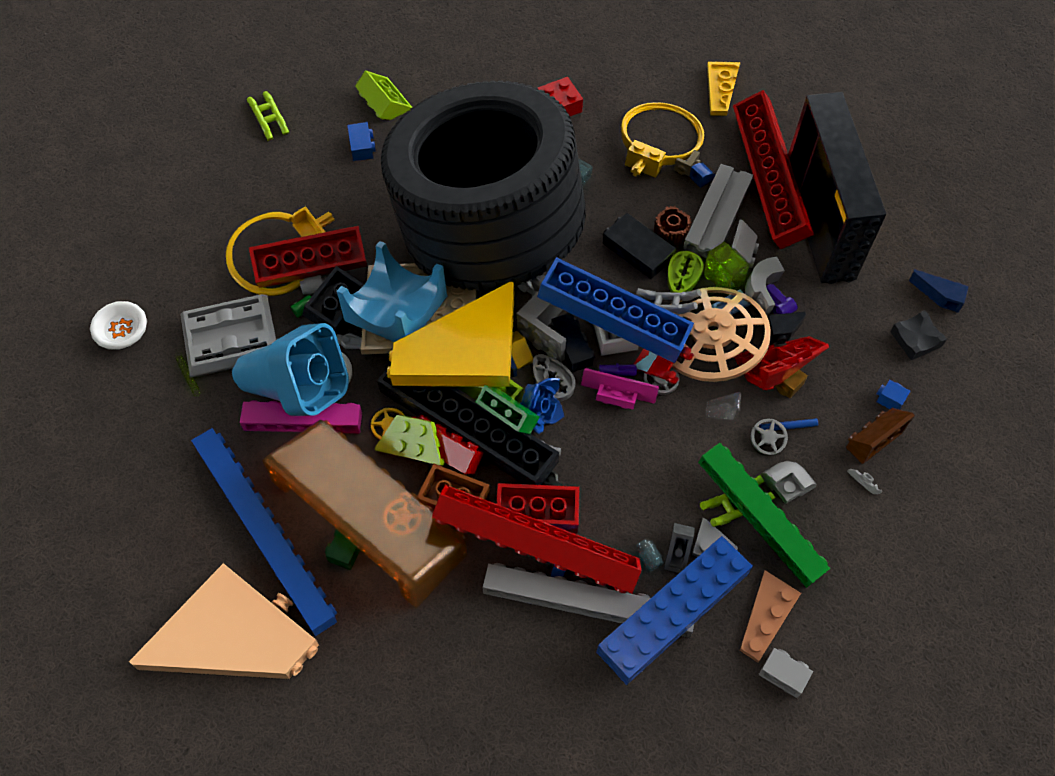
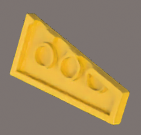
[707,62,740,116]

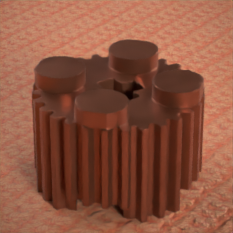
[653,206,691,247]

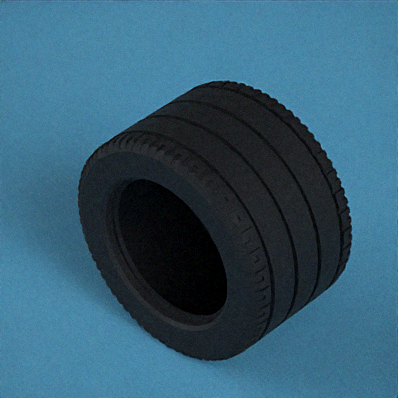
[380,80,586,291]

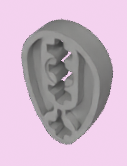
[533,354,575,402]

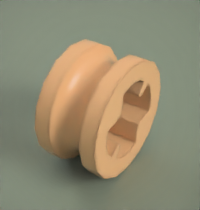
[272,593,294,613]

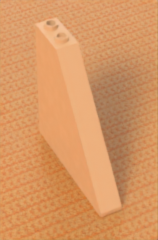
[129,563,319,679]

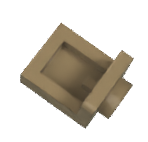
[674,150,701,176]

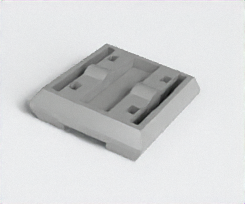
[180,294,276,378]

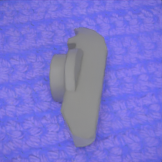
[847,469,882,494]

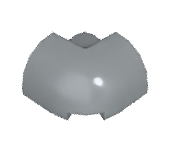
[760,461,817,504]

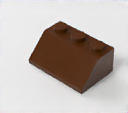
[846,408,915,464]

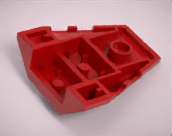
[734,336,829,390]

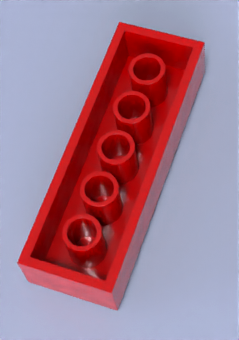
[249,226,367,288]

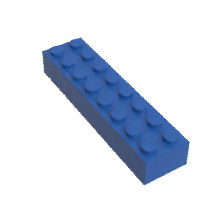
[537,257,694,363]
[596,536,753,685]

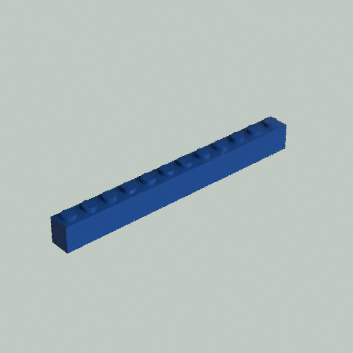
[191,428,337,636]

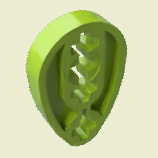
[667,251,704,293]

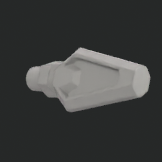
[336,333,362,349]

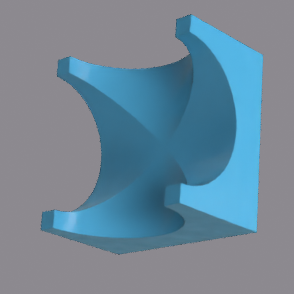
[337,241,448,342]

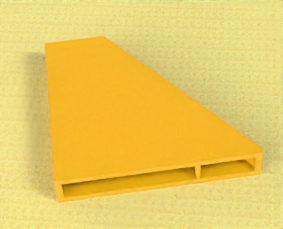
[387,282,515,387]

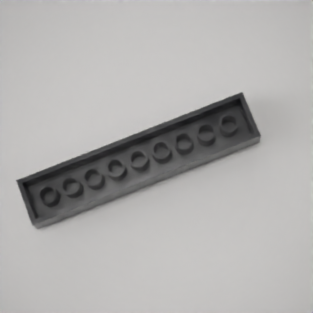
[377,365,559,485]

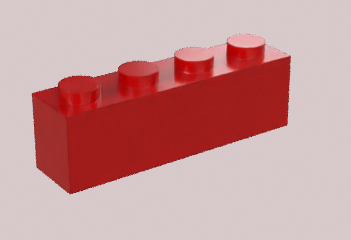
[413,415,484,474]

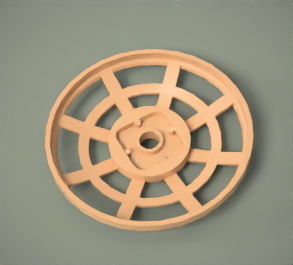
[670,287,771,382]

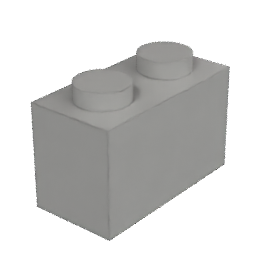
[759,648,813,698]

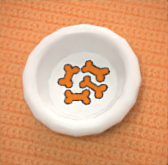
[90,301,147,349]

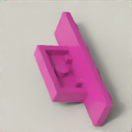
[581,368,659,409]

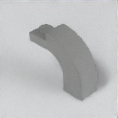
[745,257,785,316]

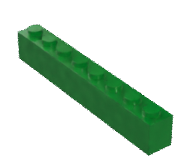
[698,443,830,588]

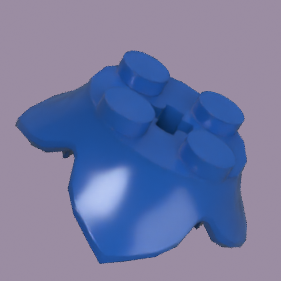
[520,378,564,434]

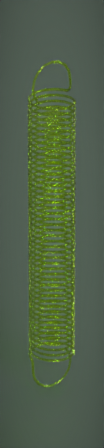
[175,353,200,396]

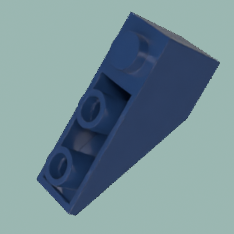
[909,269,969,313]

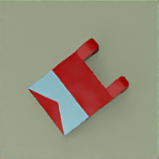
[633,347,694,384]

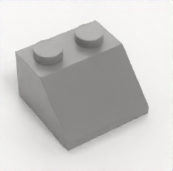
[726,220,759,273]

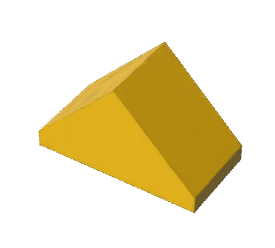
[511,331,533,369]

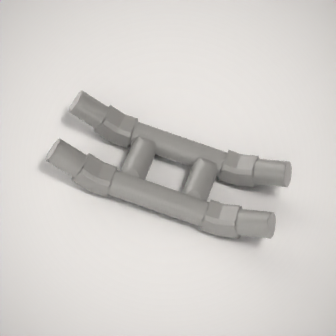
[636,288,701,314]

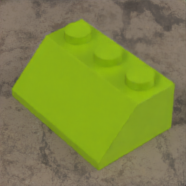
[355,70,412,120]

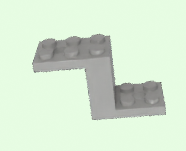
[517,275,566,362]

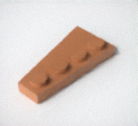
[740,570,801,662]

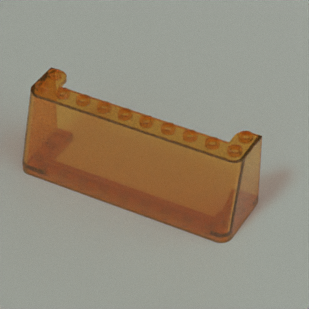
[262,420,467,609]

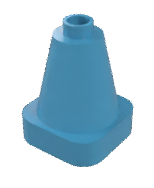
[232,323,349,416]

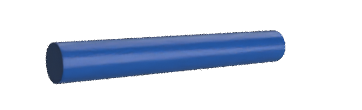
[759,418,818,431]

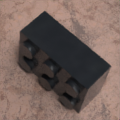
[302,266,364,333]

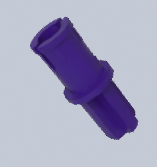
[599,363,637,376]

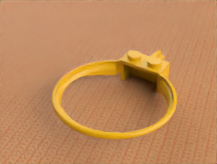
[621,102,704,178]
[226,206,335,296]

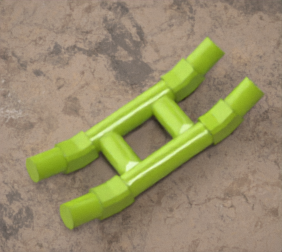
[247,91,289,141]
[700,475,775,527]

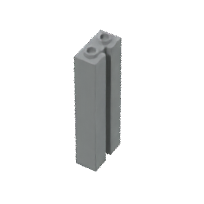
[683,164,753,262]

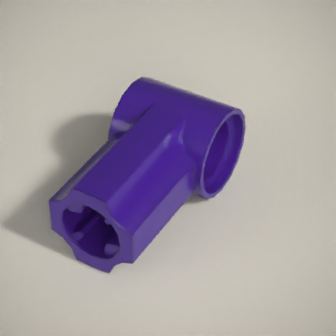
[766,284,798,314]

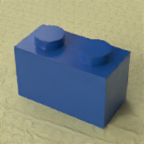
[347,122,376,161]

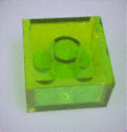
[703,241,749,296]

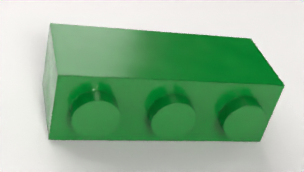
[476,385,540,434]

